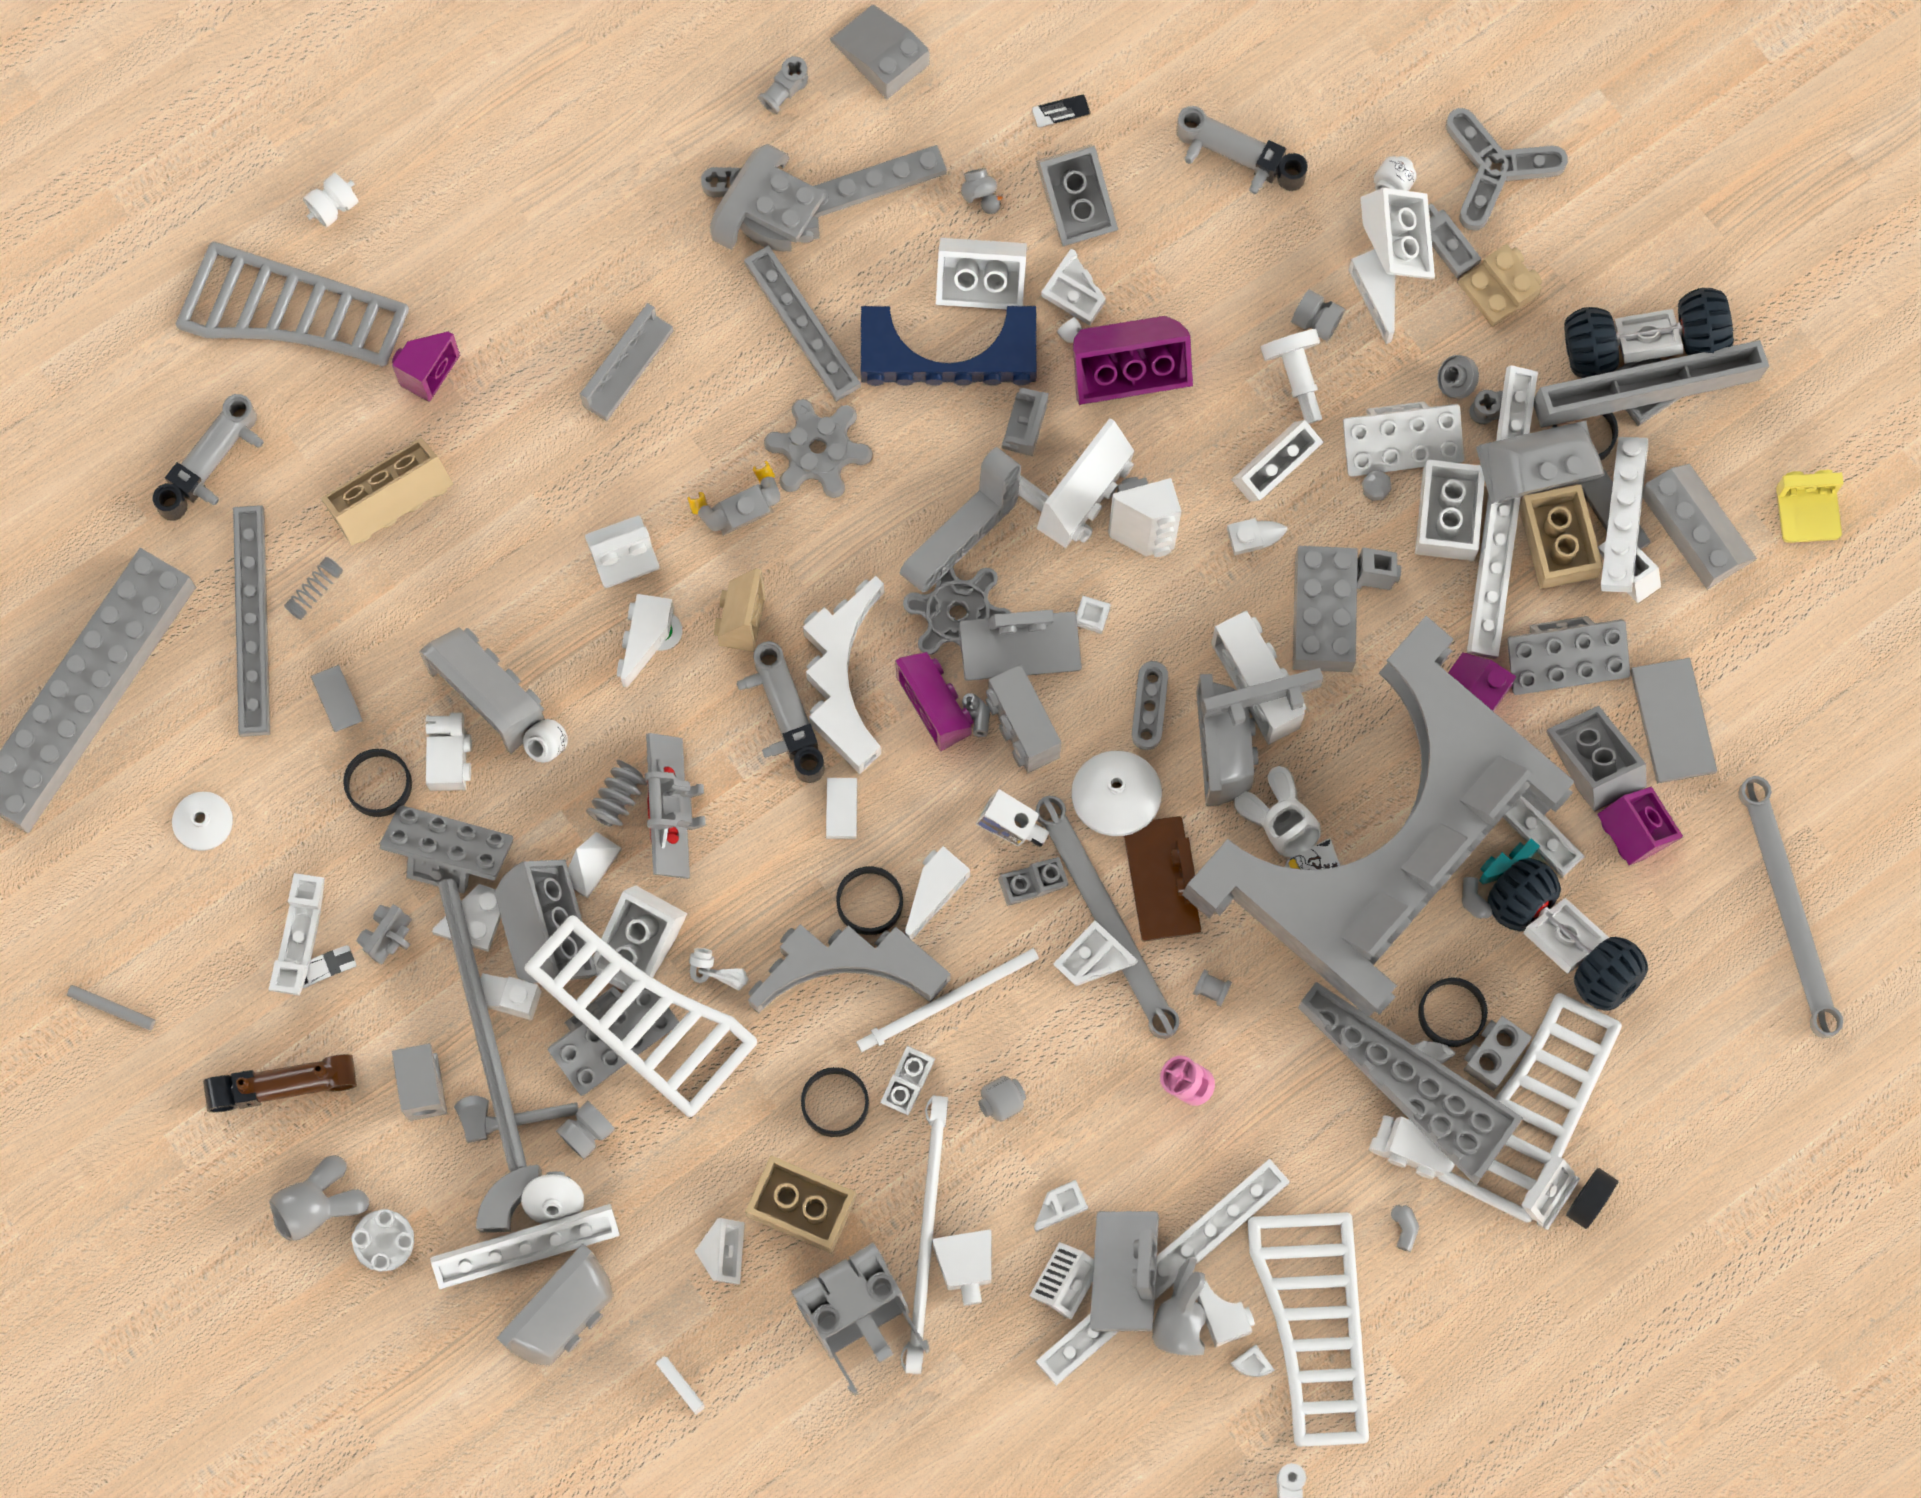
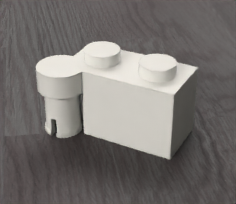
[426,712,472,791]
[1369,1115,1450,1179]

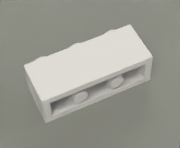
[1231,420,1324,502]

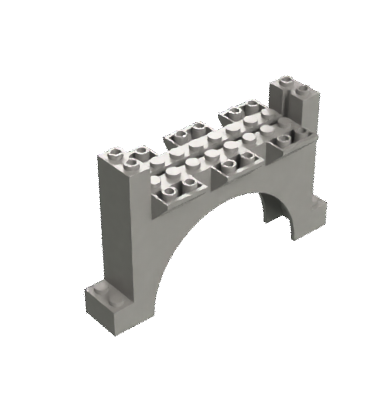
[1182,616,1575,1017]

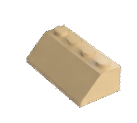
[321,437,454,546]

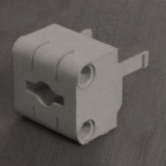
[791,1243,930,1396]

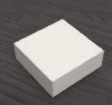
[1076,596,1111,634]

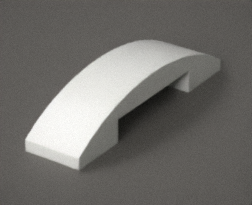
[269,873,325,996]

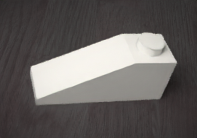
[1348,249,1395,344]
[905,846,970,940]

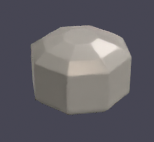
[1362,471,1391,501]

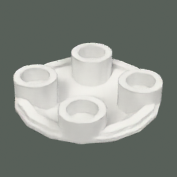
[351,1209,415,1272]

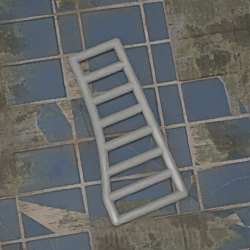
[176,242,409,366]

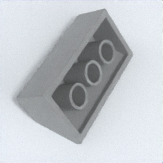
[1643,464,1757,590]

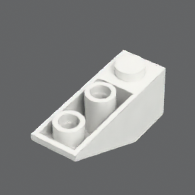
[617,594,674,687]

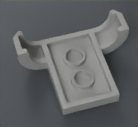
[710,144,825,250]

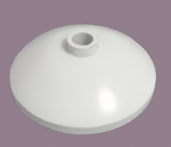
[1072,751,1162,836]

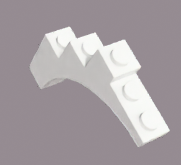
[803,576,884,774]

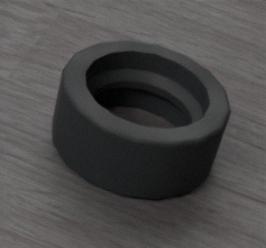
[1566,1168,1619,1229]

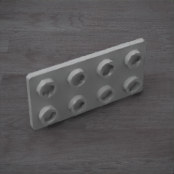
[959,609,1082,681]
[1507,616,1630,695]
[380,805,513,894]
[548,986,679,1096]
[1090,1211,1159,1331]

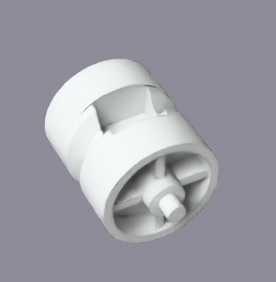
[303,173,358,228]

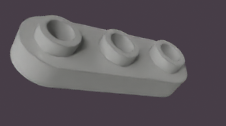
[1132,661,1168,750]

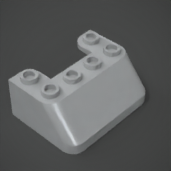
[419,627,545,754]

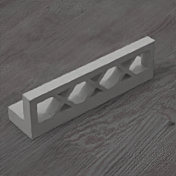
[580,303,674,421]

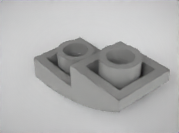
[311,665,363,732]
[998,857,1069,906]

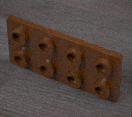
[1124,816,1201,942]

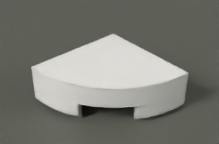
[1413,1041,1455,1064]
[1230,1345,1274,1377]

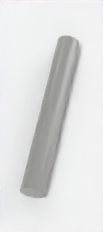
[67,985,155,1031]

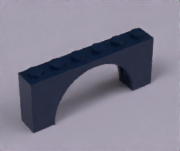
[861,306,1037,386]

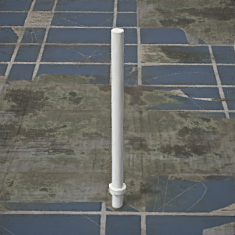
[856,948,1039,1052]

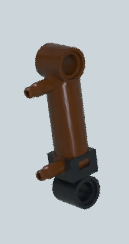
[203,1054,357,1113]

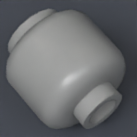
[978,1076,1026,1122]

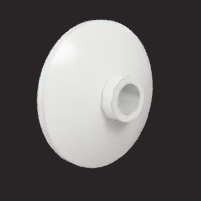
[172,792,233,851]
[521,1174,584,1224]

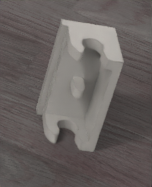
[1002,388,1049,456]

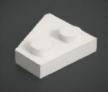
[1041,249,1106,326]
[1053,920,1138,986]

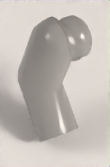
[962,693,990,737]

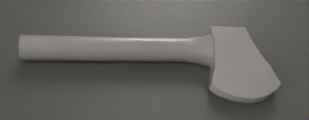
[454,1096,579,1143]

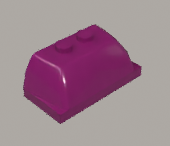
[1073,316,1193,405]

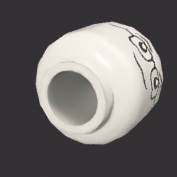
[1374,156,1416,191]
[523,719,568,763]

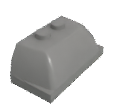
[1476,420,1605,504]
[1196,674,1258,806]
[495,860,597,983]
[497,1244,614,1366]

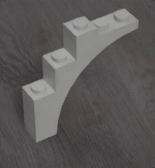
[748,924,951,1013]

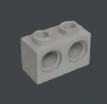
[1464,1016,1532,1091]

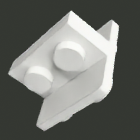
[585,516,660,588]

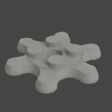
[764,399,873,498]
[903,567,1011,655]

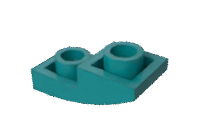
[1479,838,1540,885]

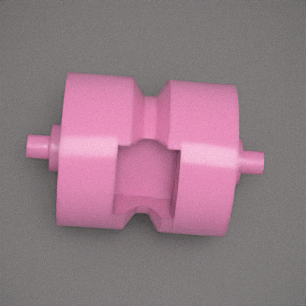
[1160,1056,1215,1106]

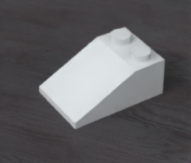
[1360,188,1435,279]
[593,885,687,991]

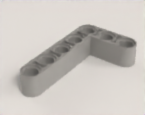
[900,447,1021,592]

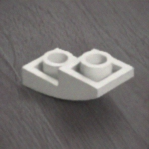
[880,1046,936,1115]

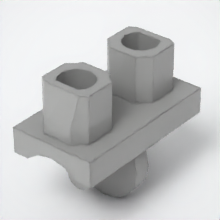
[357,904,412,965]

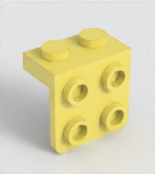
[1776,470,1844,543]

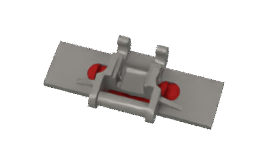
[645,733,706,879]

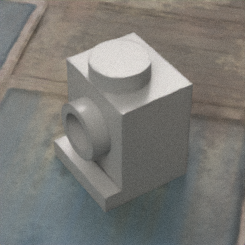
[1357,547,1401,590]

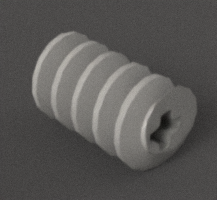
[586,760,648,827]

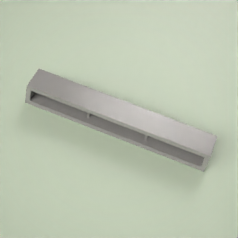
[1533,340,1769,428]

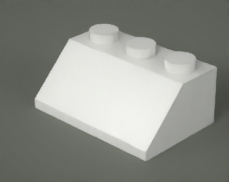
[936,238,1027,310]

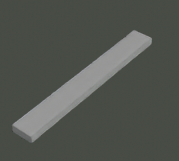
[233,505,270,737]

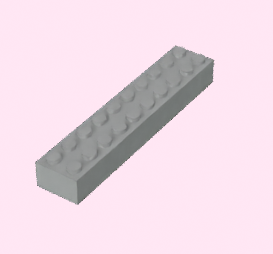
[0,548,196,833]

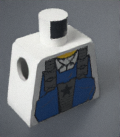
[976,789,1049,847]

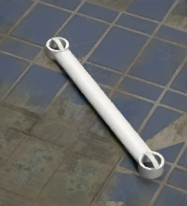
[901,1095,948,1375]

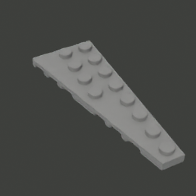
[1298,982,1523,1184]

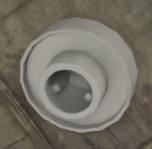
[1437,355,1479,399]

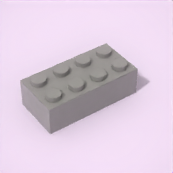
[1293,546,1358,672]

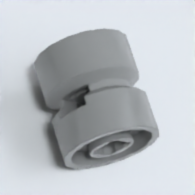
[1291,290,1345,342]
[556,1101,615,1160]

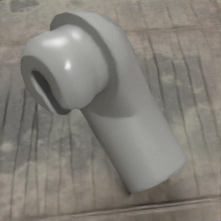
[1462,877,1492,919]
[1391,1205,1419,1252]

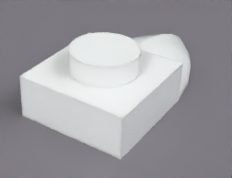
[1227,518,1288,556]

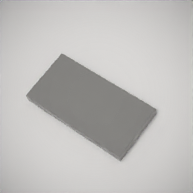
[1630,658,1717,784]

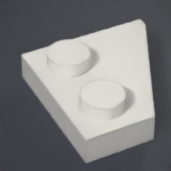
[432,884,501,952]

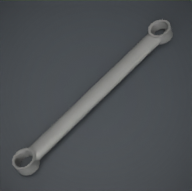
[1738,776,1843,1038]
[1036,796,1179,1039]

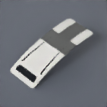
[303,945,356,988]

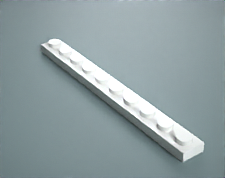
[1467,365,1538,659]
[1036,1158,1290,1386]

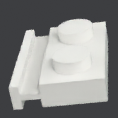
[1521,1155,1580,1230]

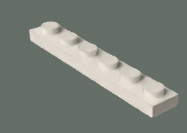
[1601,437,1649,593]
[430,1204,620,1289]

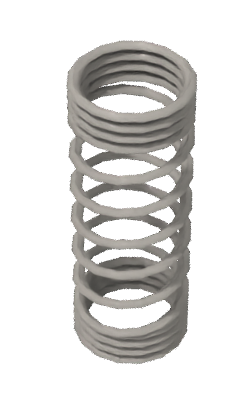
[284,557,343,620]

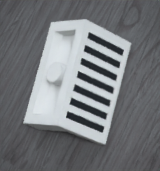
[1029,1242,1094,1319]

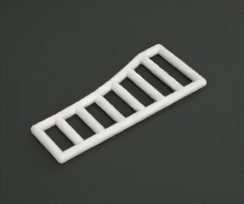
[525,915,757,1117]
[1437,993,1622,1223]
[1248,1212,1369,1447]

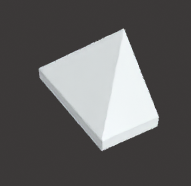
[568,832,622,898]
[695,1218,745,1285]

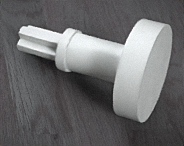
[1260,329,1322,424]

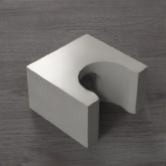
[392,1043,448,1121]

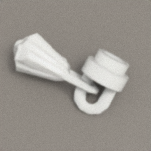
[689,948,748,991]

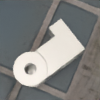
[1276,1463,1306,1498]

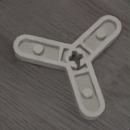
[1446,108,1568,231]

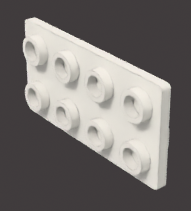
[1343,401,1464,476]

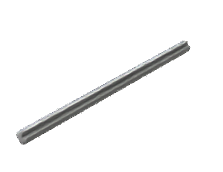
[438,879,527,1172]

